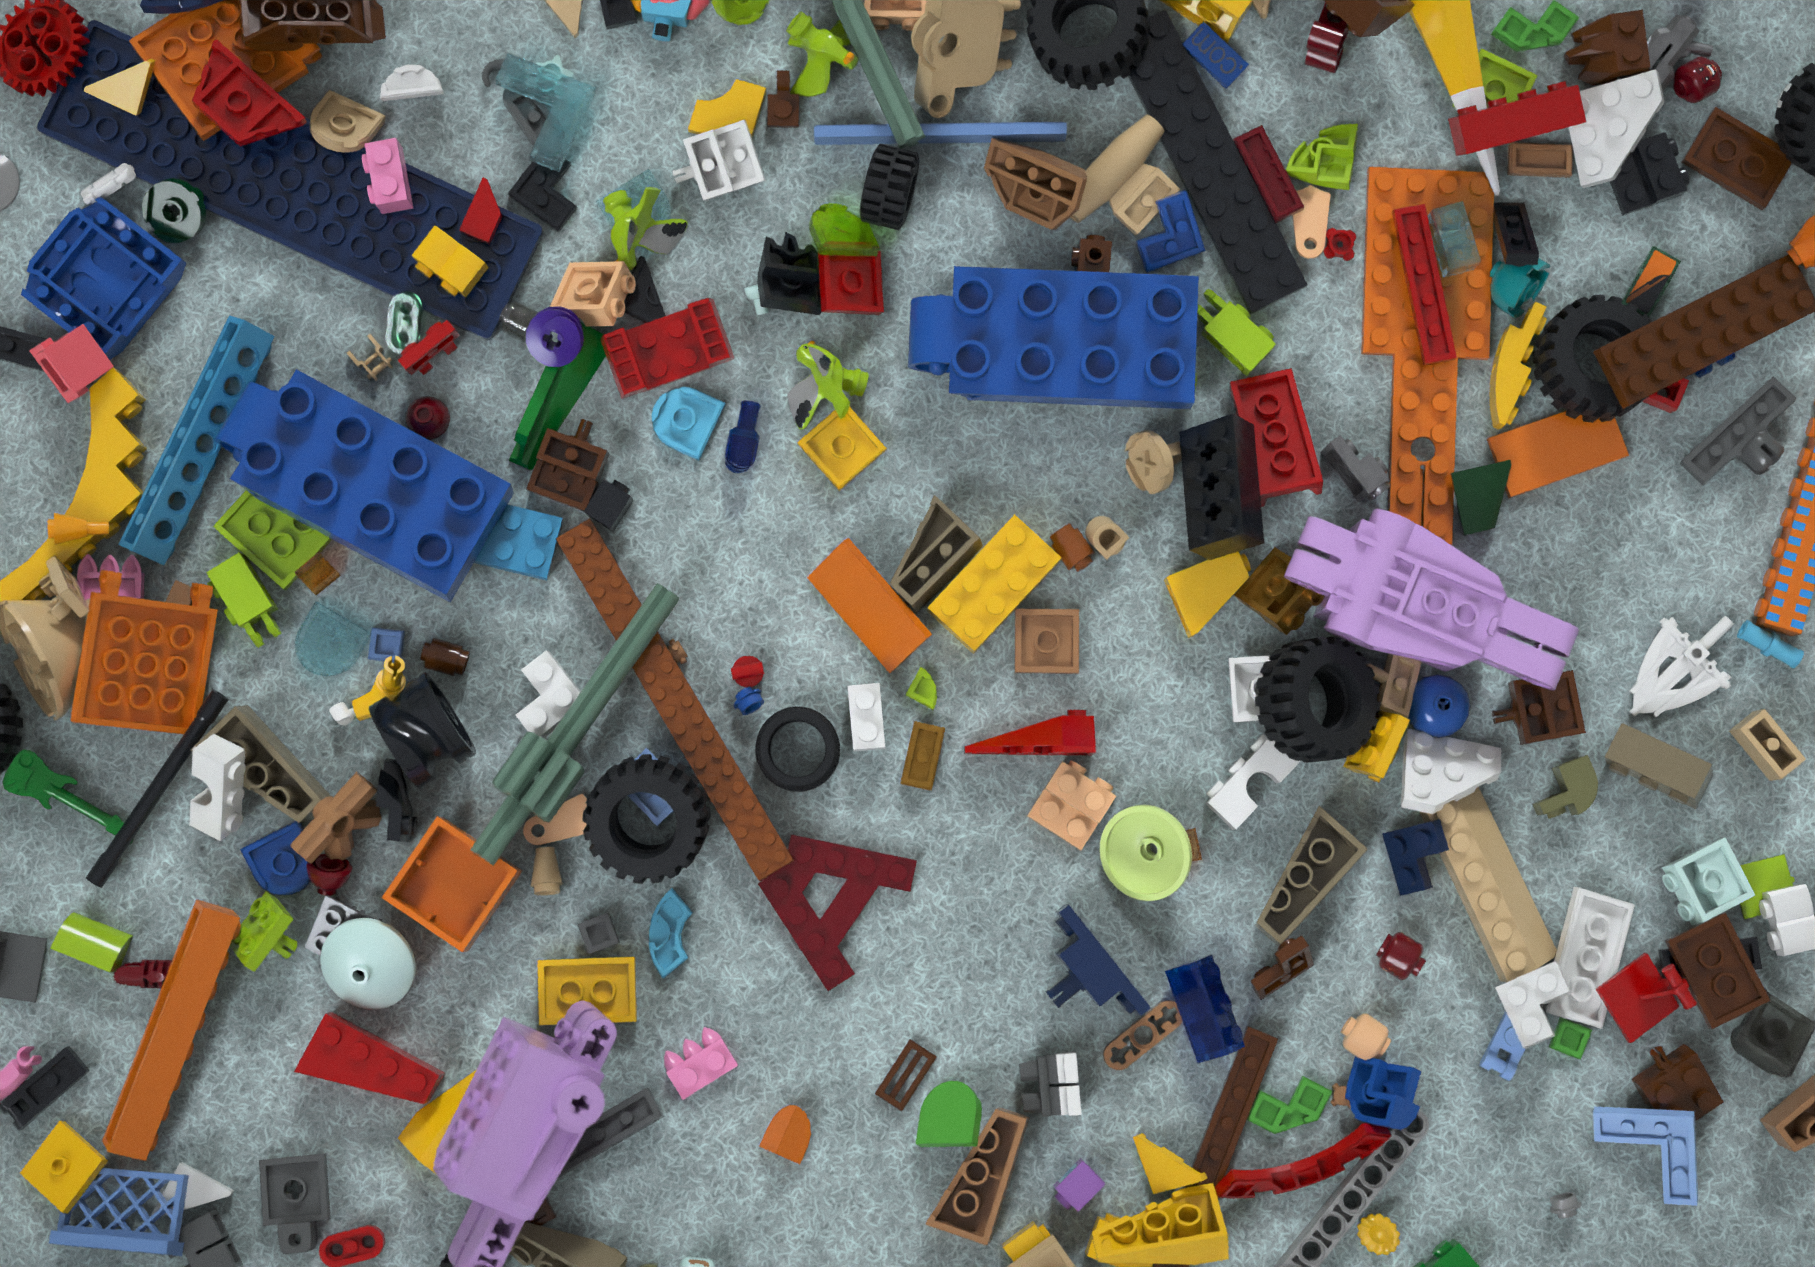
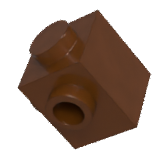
[1071,235,1112,272]

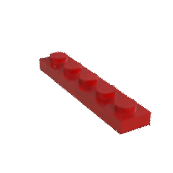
[1392,204,1457,366]

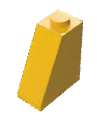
[1164,551,1251,638]

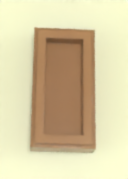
[1507,142,1573,178]

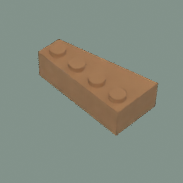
[1760,1074,1815,1152]
[925,1107,1030,1246]

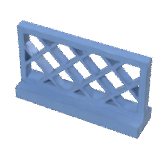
[49,1168,189,1256]

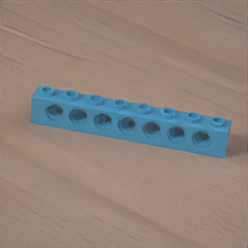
[118,315,275,565]

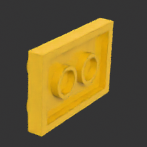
[537,956,637,1025]

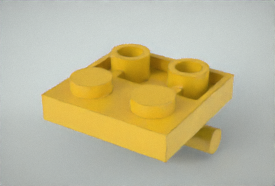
[1343,711,1410,783]

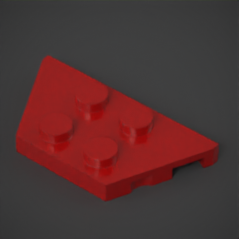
[192,39,306,146]

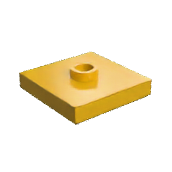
[797,407,887,491]
[20,1121,108,1214]

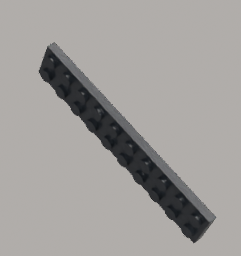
[1128,9,1308,315]

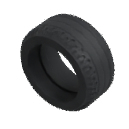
[755,707,840,792]

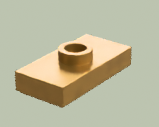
[900,721,945,791]

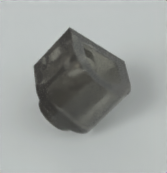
[499,301,538,343]

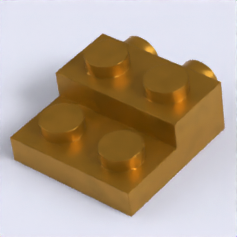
[1234,547,1324,635]

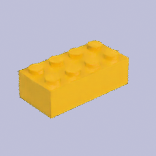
[927,514,1062,654]

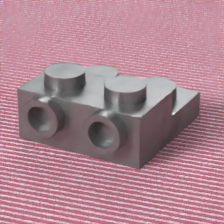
[1321,435,1391,502]

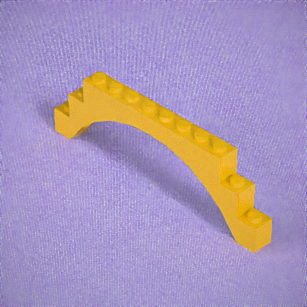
[0,367,147,635]

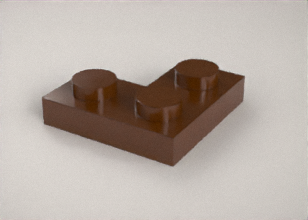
[1251,935,1314,1000]

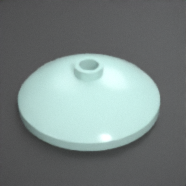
[320,918,416,1010]

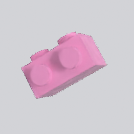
[362,138,413,214]

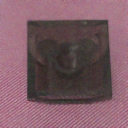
[1730,988,1815,1078]

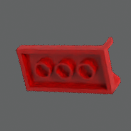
[1229,368,1323,507]

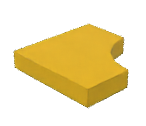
[688,79,767,138]

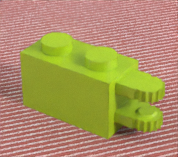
[1197,289,1276,377]
[206,552,282,648]

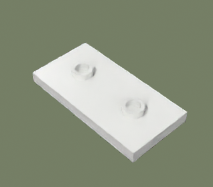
[1542,887,1635,1029]

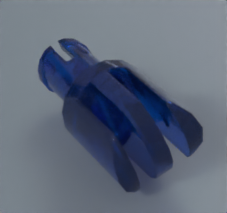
[724,400,761,473]

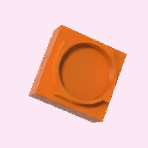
[382,816,523,952]

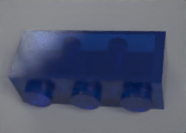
[1165,954,1245,1063]

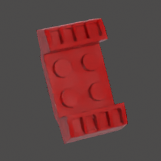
[600,298,735,399]

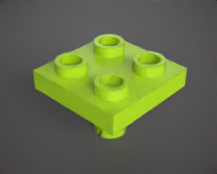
[230,891,297,972]

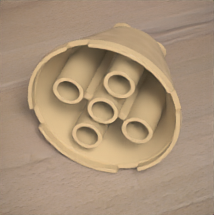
[0,598,90,720]

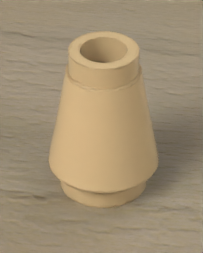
[531,847,563,895]

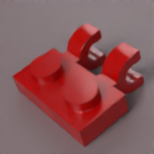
[398,320,460,375]

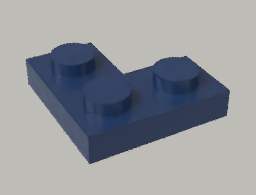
[1382,819,1449,896]

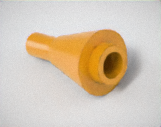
[47,513,110,545]

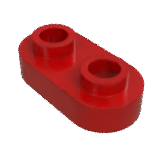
[319,1225,386,1267]

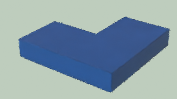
[1135,190,1206,272]

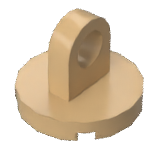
[1125,430,1182,494]

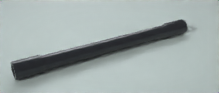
[85,689,229,888]

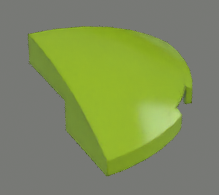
[1286,124,1358,190]

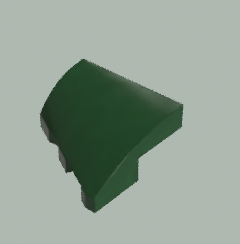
[1450,460,1512,535]

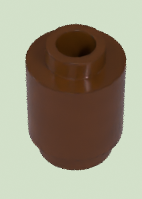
[420,638,470,677]

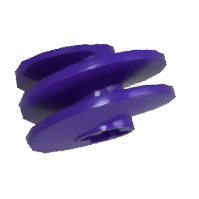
[526,306,584,367]

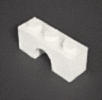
[190,734,246,841]
[1205,734,1300,830]

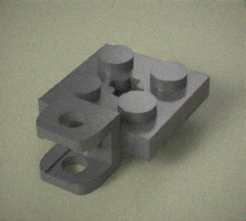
[259,1153,331,1254]

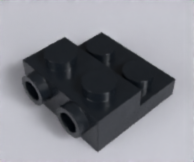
[1610,132,1690,216]

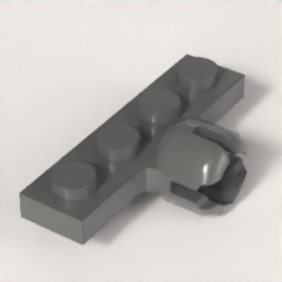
[1680,376,1796,486]

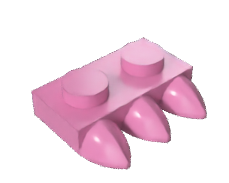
[77,554,145,600]
[664,1027,738,1100]

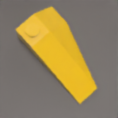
[398,1070,476,1175]
[1092,1183,1229,1265]

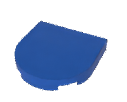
[240,821,311,895]

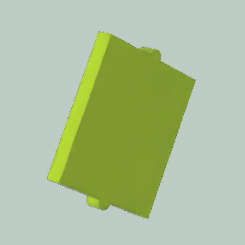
[1740,854,1795,919]

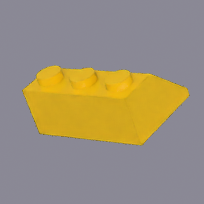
[1160,0,1254,43]

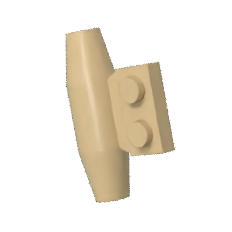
[1070,115,1180,236]

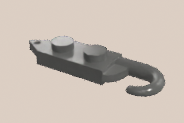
[482,59,565,161]

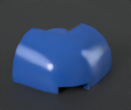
[1345,1056,1421,1130]

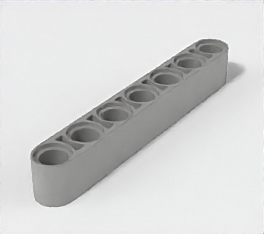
[1274,1111,1429,1267]

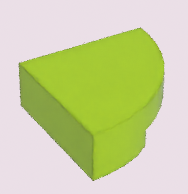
[905,667,937,710]

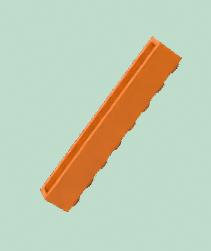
[102,899,241,1161]

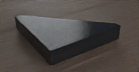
[624,255,666,323]

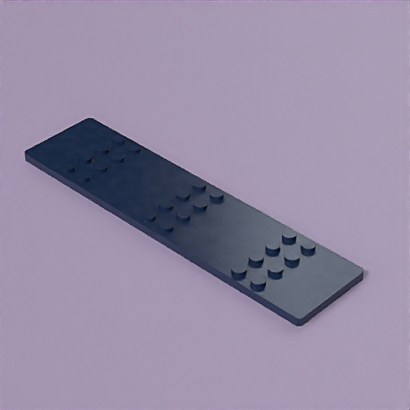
[37,20,544,340]

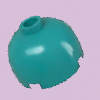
[1489,258,1550,318]

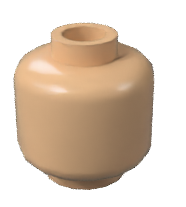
[1341,1013,1391,1060]

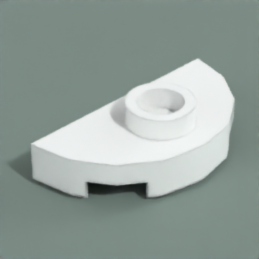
[380,64,444,101]

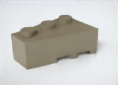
[890,495,983,613]
[1605,723,1713,809]

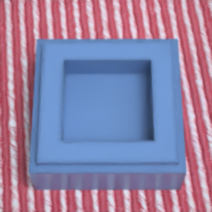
[368,627,405,662]

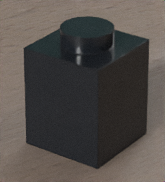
[584,479,634,532]

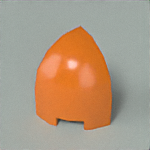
[759,1105,811,1164]

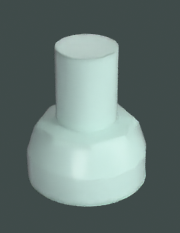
[744,285,769,315]

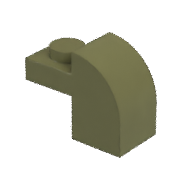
[1532,755,1598,819]

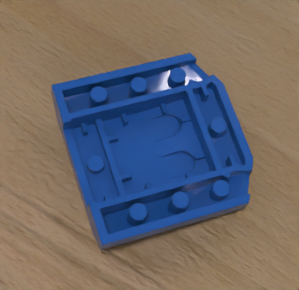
[21,197,186,360]

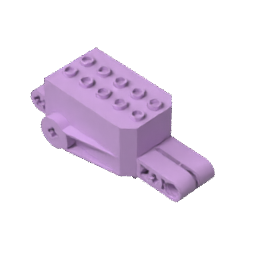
[1284,509,1580,690]
[433,1001,617,1267]

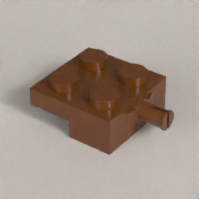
[526,419,609,512]
[1492,670,1586,745]
[1631,1044,1723,1121]

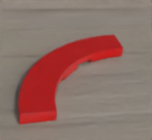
[1214,1123,1392,1199]

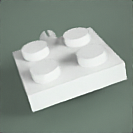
[672,120,766,201]

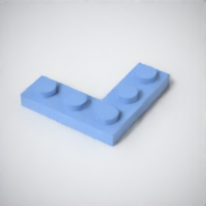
[1593,1106,1698,1206]

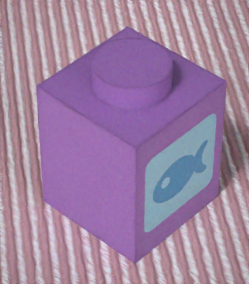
[1053,1158,1105,1212]

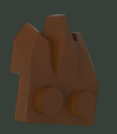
[1563,10,1650,85]

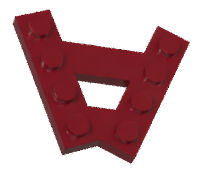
[758,835,917,992]

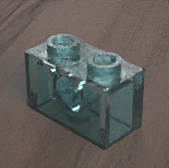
[1428,201,1481,278]

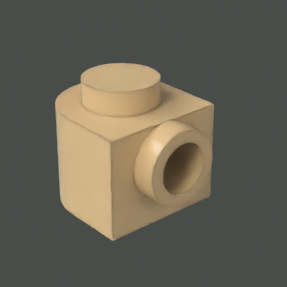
[1085,516,1129,560]

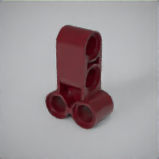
[1305,2,1349,74]

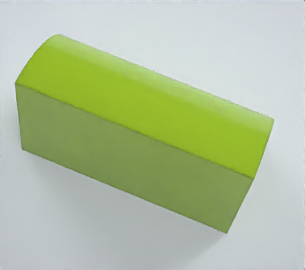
[50,912,133,973]

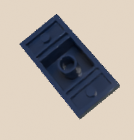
[1046,904,1151,1016]

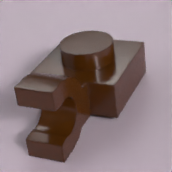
[767,70,800,128]

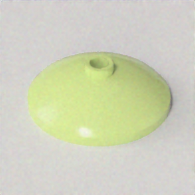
[1100,805,1192,901]

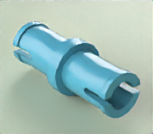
[1737,620,1804,669]

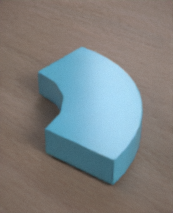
[649,888,693,979]

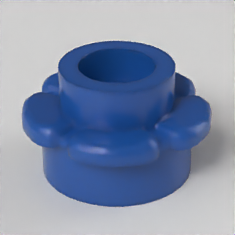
[734,687,764,715]

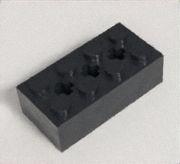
[1179,413,1264,560]

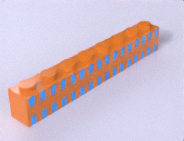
[1754,399,1815,637]

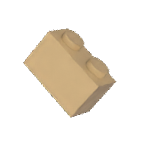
[1729,709,1806,781]

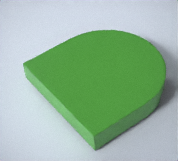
[915,1081,982,1147]

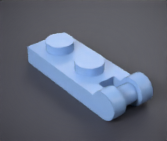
[1479,1011,1525,1081]

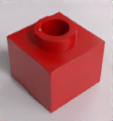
[1642,378,1689,413]

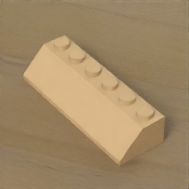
[1419,787,1557,982]

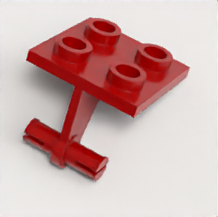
[1596,953,1697,1043]

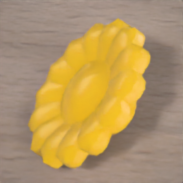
[1357,1213,1400,1255]

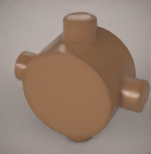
[667,639,688,664]
[1330,1083,1351,1108]

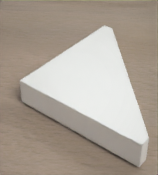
[150,1162,234,1217]

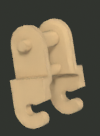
[347,334,393,381]

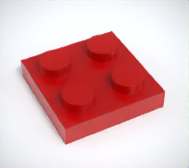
[818,247,884,315]

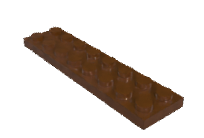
[1593,254,1815,409]

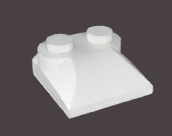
[1228,656,1270,722]

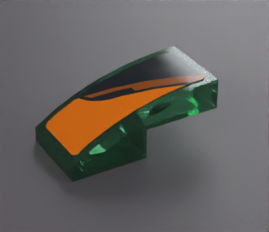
[1622,245,1681,317]

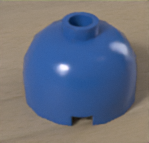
[1407,674,1470,738]

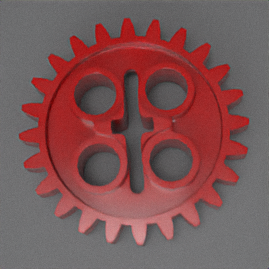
[0,0,89,97]

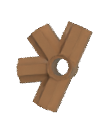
[291,771,382,864]

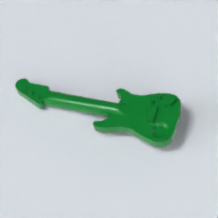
[2,749,134,845]

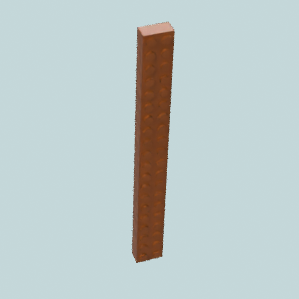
[556,518,794,881]

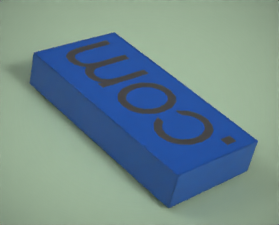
[1182,21,1249,89]

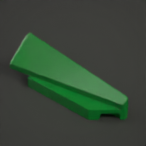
[509,322,606,470]

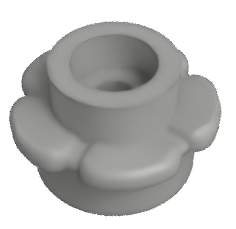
[1550,1192,1582,1218]

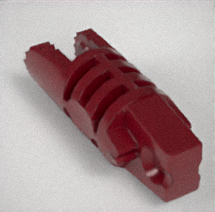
[113,959,172,989]

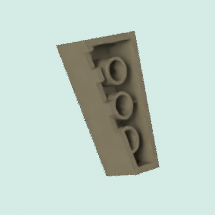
[190,705,331,823]
[1255,806,1368,947]

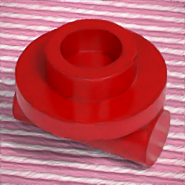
[731,656,764,687]

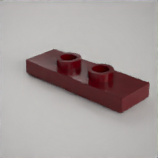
[1233,125,1304,223]

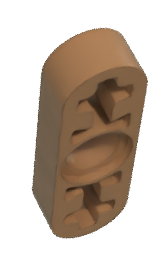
[1103,1000,1184,1070]

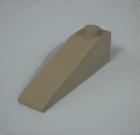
[509,1222,628,1267]

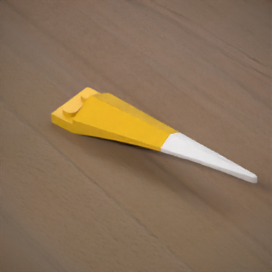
[1409,0,1500,196]

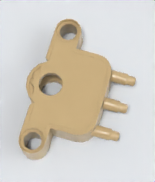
[911,0,1021,118]

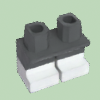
[1019,1051,1082,1117]

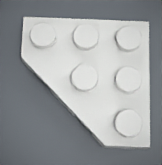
[1569,69,1665,188]
[1401,728,1501,814]

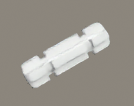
[81,163,136,205]

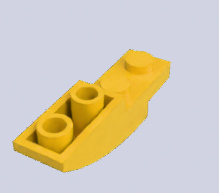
[1489,301,1547,430]

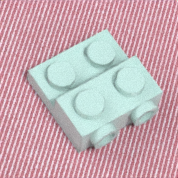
[1662,837,1755,925]

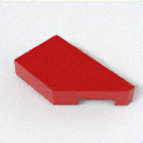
[459,177,502,245]

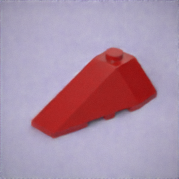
[964,710,1096,756]

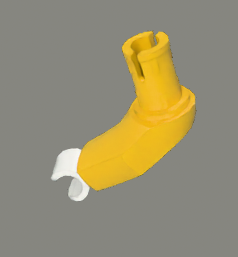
[329,656,406,726]

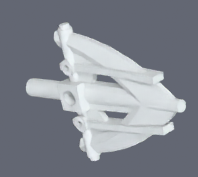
[1629,616,1734,717]

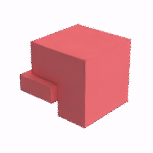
[29,324,114,403]

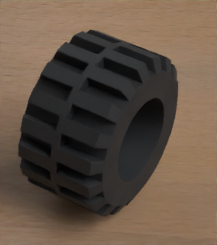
[860,143,920,231]

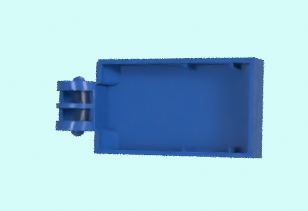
[908,266,1199,409]
[215,369,514,603]

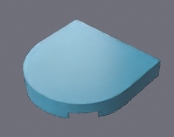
[652,387,726,461]

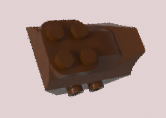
[239,0,386,51]

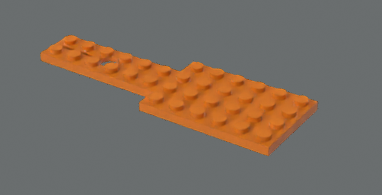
[1361,167,1494,545]

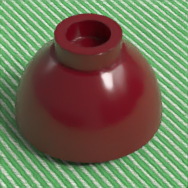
[405,396,450,440]
[307,854,353,896]

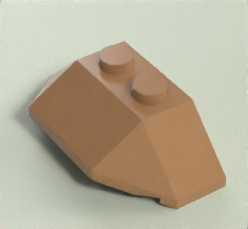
[984,138,1087,230]

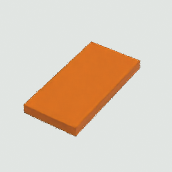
[1487,411,1629,498]
[807,538,932,673]

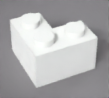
[515,650,581,738]
[1495,961,1572,1049]

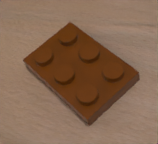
[1681,107,1792,210]
[1665,912,1771,1029]

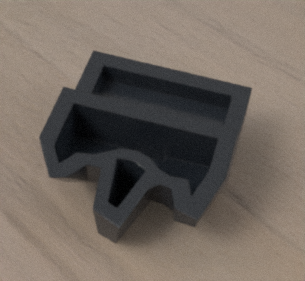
[757,232,821,315]
[376,758,418,842]

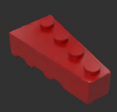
[1448,81,1586,156]
[294,1012,445,1104]

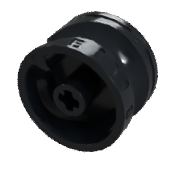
[369,672,477,789]

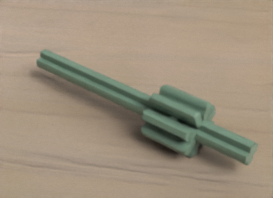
[831,0,925,149]
[470,583,679,866]

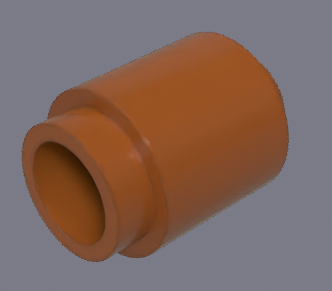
[1049,523,1095,572]

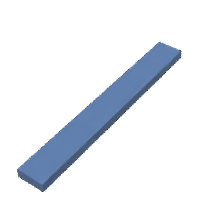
[814,122,1067,145]

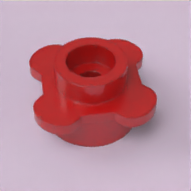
[1323,228,1356,261]

